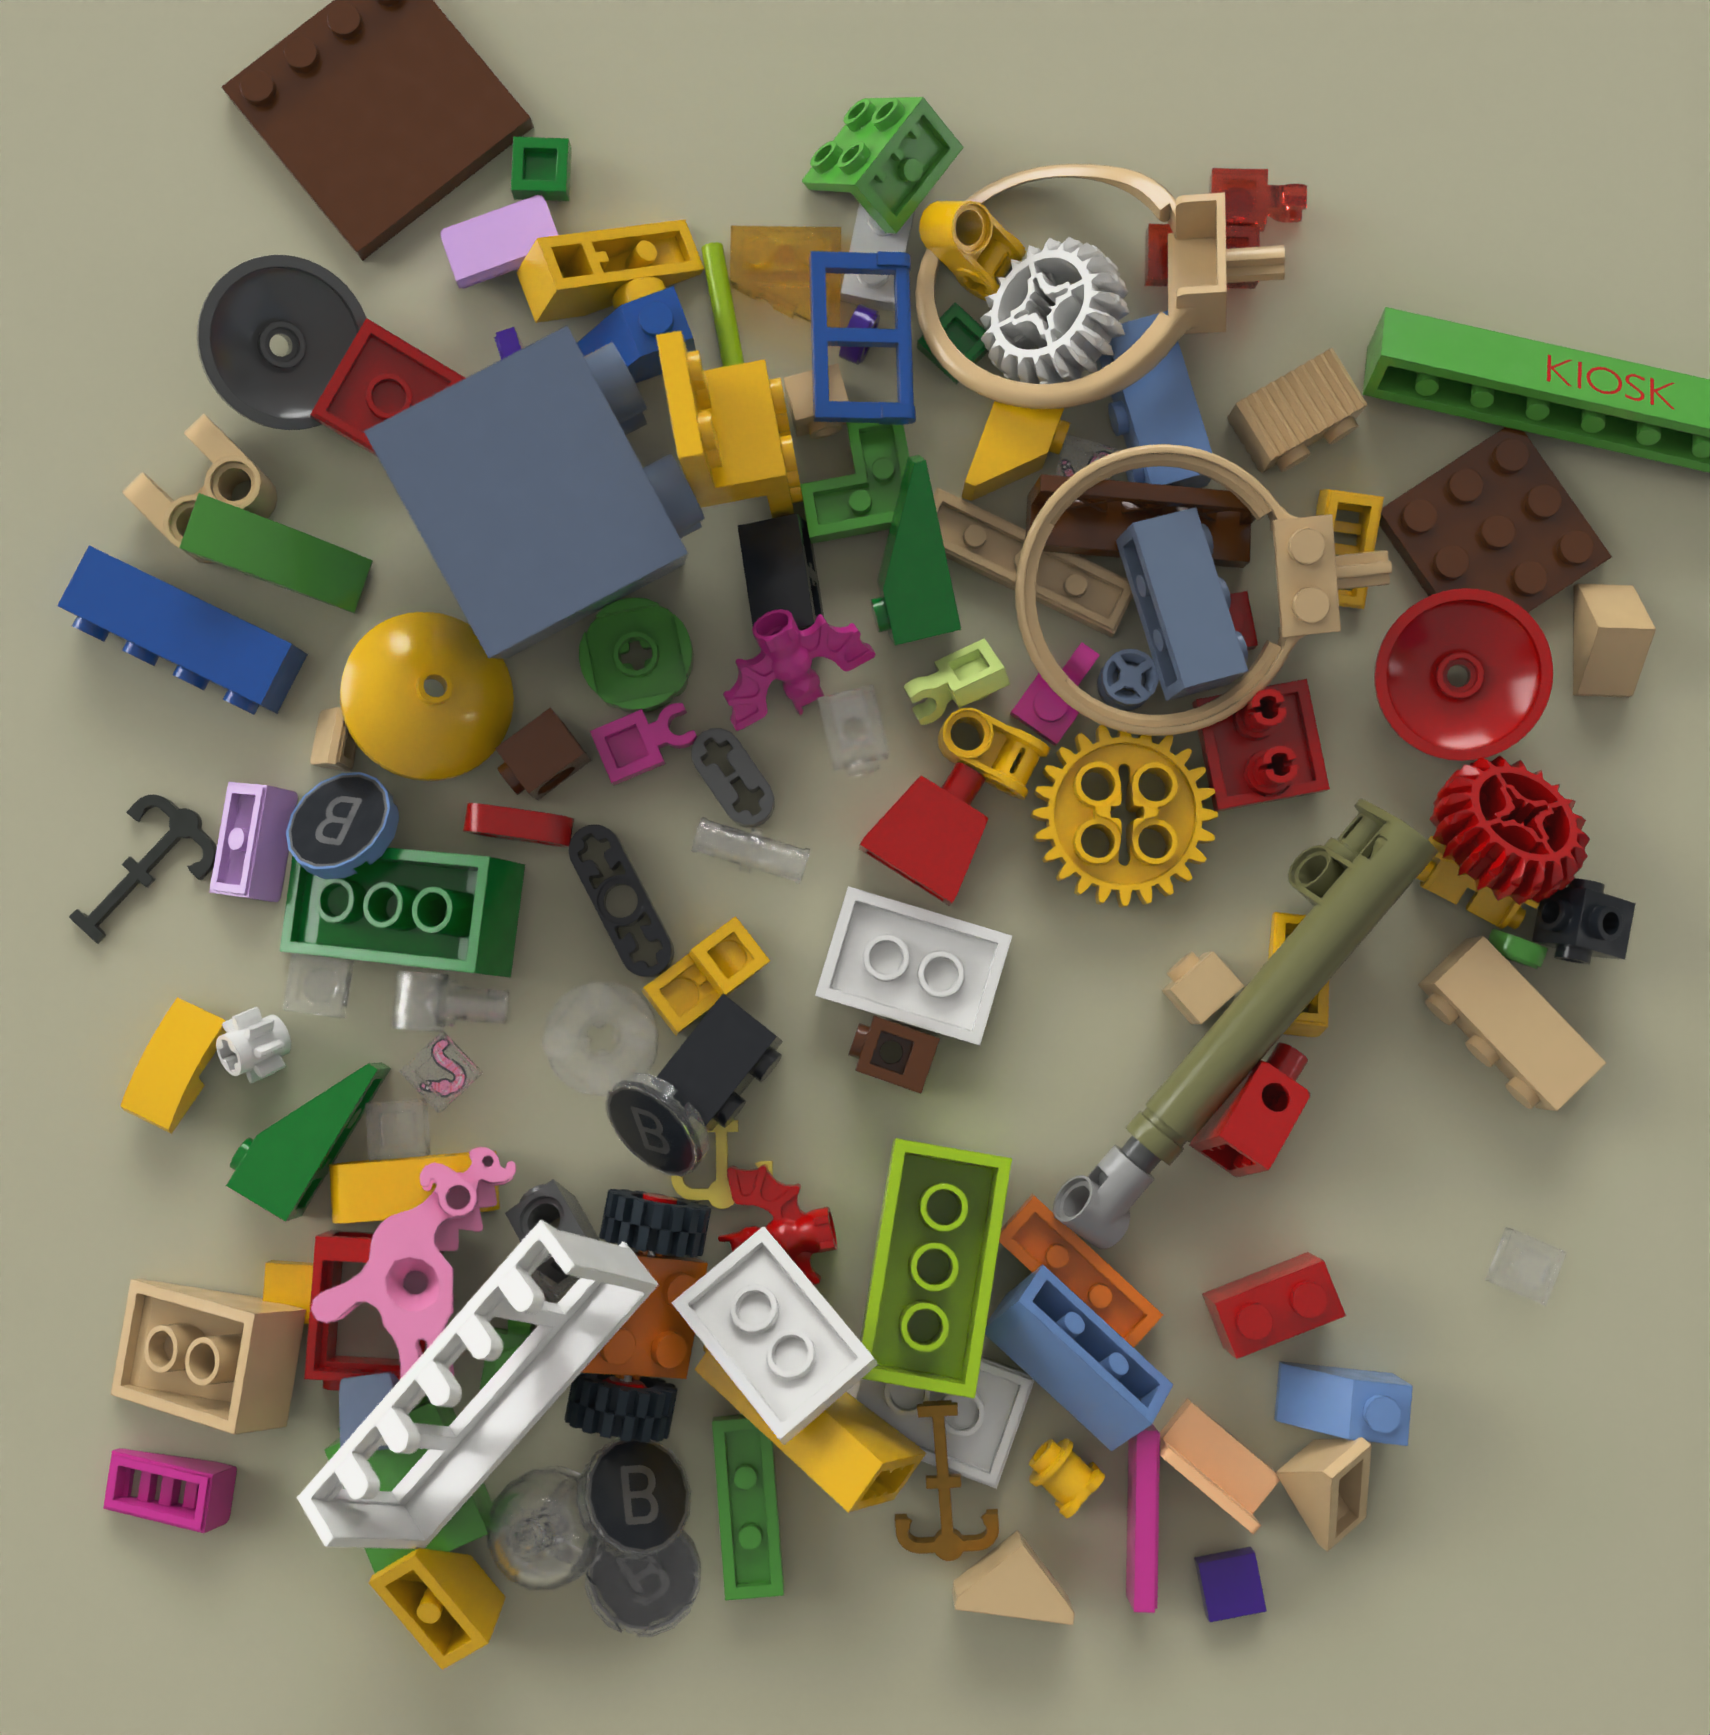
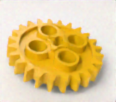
[1031,725,1218,908]

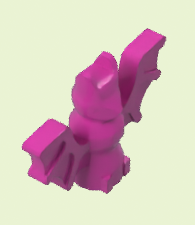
[723,609,876,731]

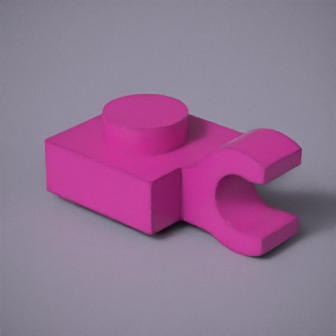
[1010,642,1100,746]

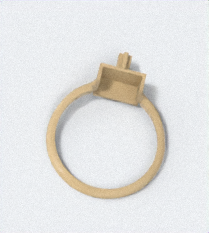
[915,164,1285,409]
[1015,444,1392,736]

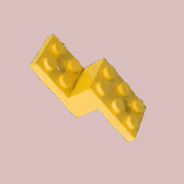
[656,331,803,518]

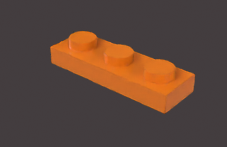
[999,1194,1163,1348]

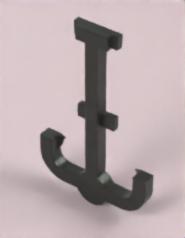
[69,795,217,944]

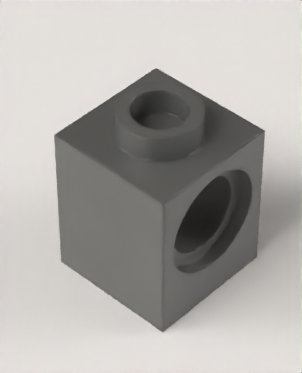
[505,1179,600,1284]

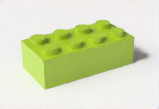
[860,1138,1012,1399]

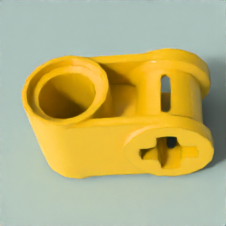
[919,201,1026,301]
[938,707,1051,800]

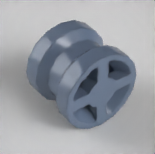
[1097,649,1159,711]

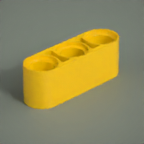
[329,1150,500,1224]

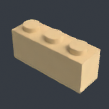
[1418,936,1606,1111]

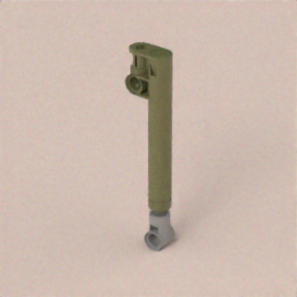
[1053,798,1438,1249]

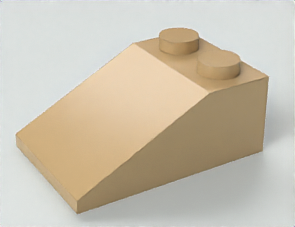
[110,1279,306,1435]

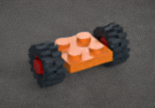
[564,1189,711,1442]

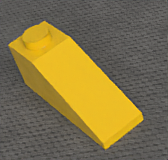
[516,219,704,323]

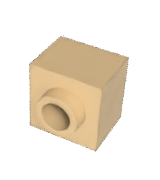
[784,363,849,439]
[1161,951,1244,1024]

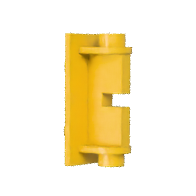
[1417,836,1539,929]

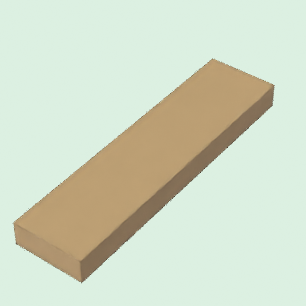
[933,487,1133,638]

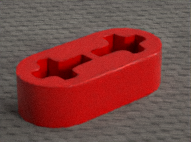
[463,803,574,847]

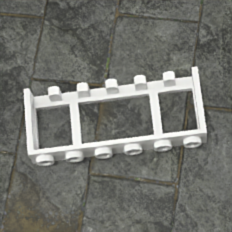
[297,1220,659,1549]

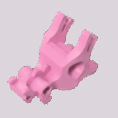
[311,1147,516,1378]

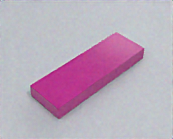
[1126,1424,1160,1613]

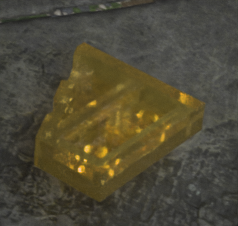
[730,226,841,328]

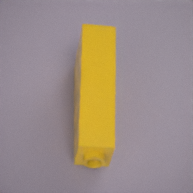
[694,1345,926,1513]

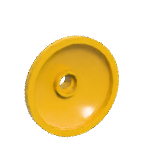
[340,612,514,781]

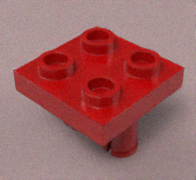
[1192,679,1330,812]

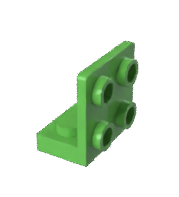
[802,97,964,234]

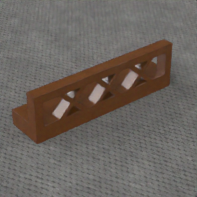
[1025,474,1256,568]

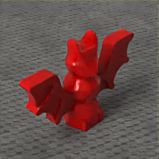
[718,1164,838,1285]

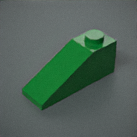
[871,455,961,646]
[226,1062,391,1222]

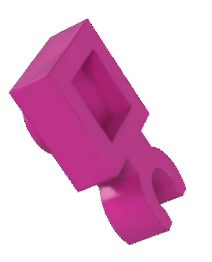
[590,703,697,786]

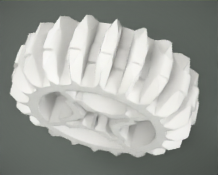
[979,237,1130,384]

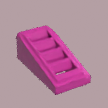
[103,1448,237,1533]

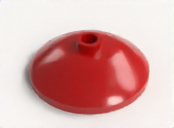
[1374,588,1553,761]

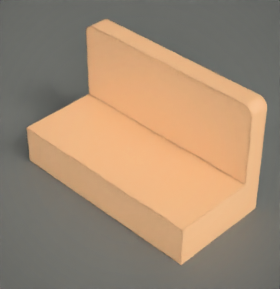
[1160,1398,1280,1534]

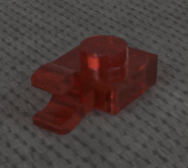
[1209,168,1307,232]

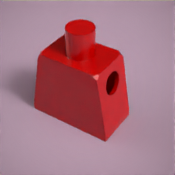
[859,762,989,906]
[1189,1042,1310,1178]

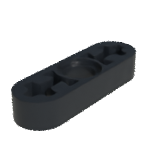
[569,825,674,977]

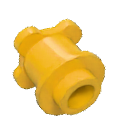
[1029,1438,1105,1519]

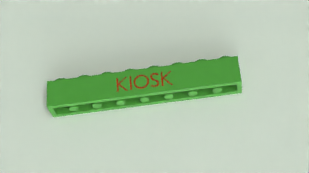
[1363,307,1710,473]

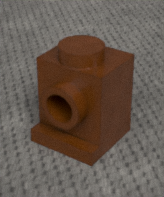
[848,1016,940,1094]

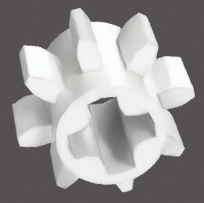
[216,1007,291,1083]

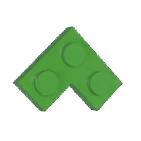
[800,422,909,544]

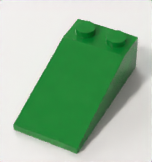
[280,848,525,978]

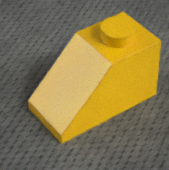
[961,401,1071,501]
[368,1548,506,1670]

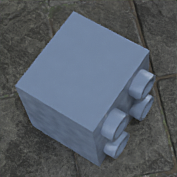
[364,326,705,659]

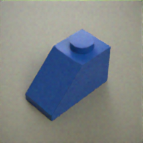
[577,286,696,383]

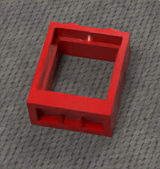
[304,1230,444,1391]

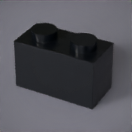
[650,994,783,1131]

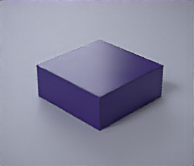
[1194,1546,1267,1622]

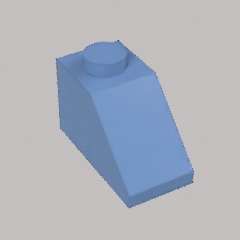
[1274,1361,1413,1446]

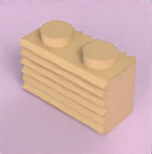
[1227,348,1367,473]

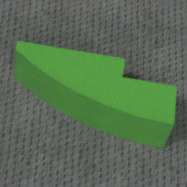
[179,493,373,614]

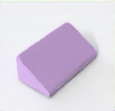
[440,195,558,289]
[209,782,298,902]

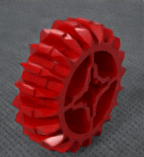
[1429,755,1590,905]

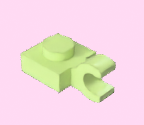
[904,638,1010,725]

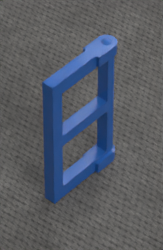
[809,251,916,425]

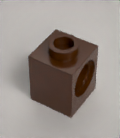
[495,707,592,800]

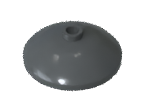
[197,255,366,430]

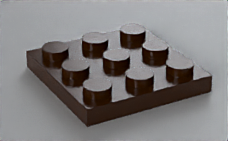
[1379,427,1612,613]

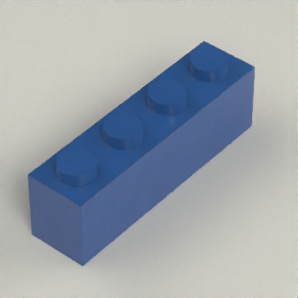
[57,545,308,715]

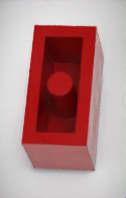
[1202,1252,1346,1359]

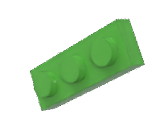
[712,1414,785,1601]

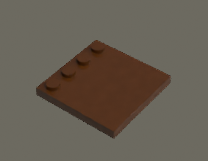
[222,0,534,261]

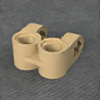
[122,414,277,564]

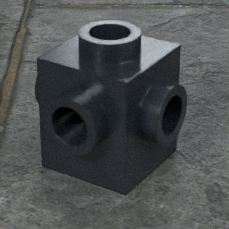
[1532,878,1636,964]

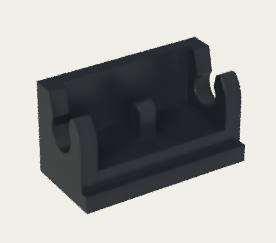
[738,513,824,630]

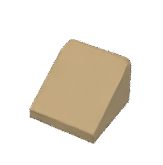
[310,707,357,772]

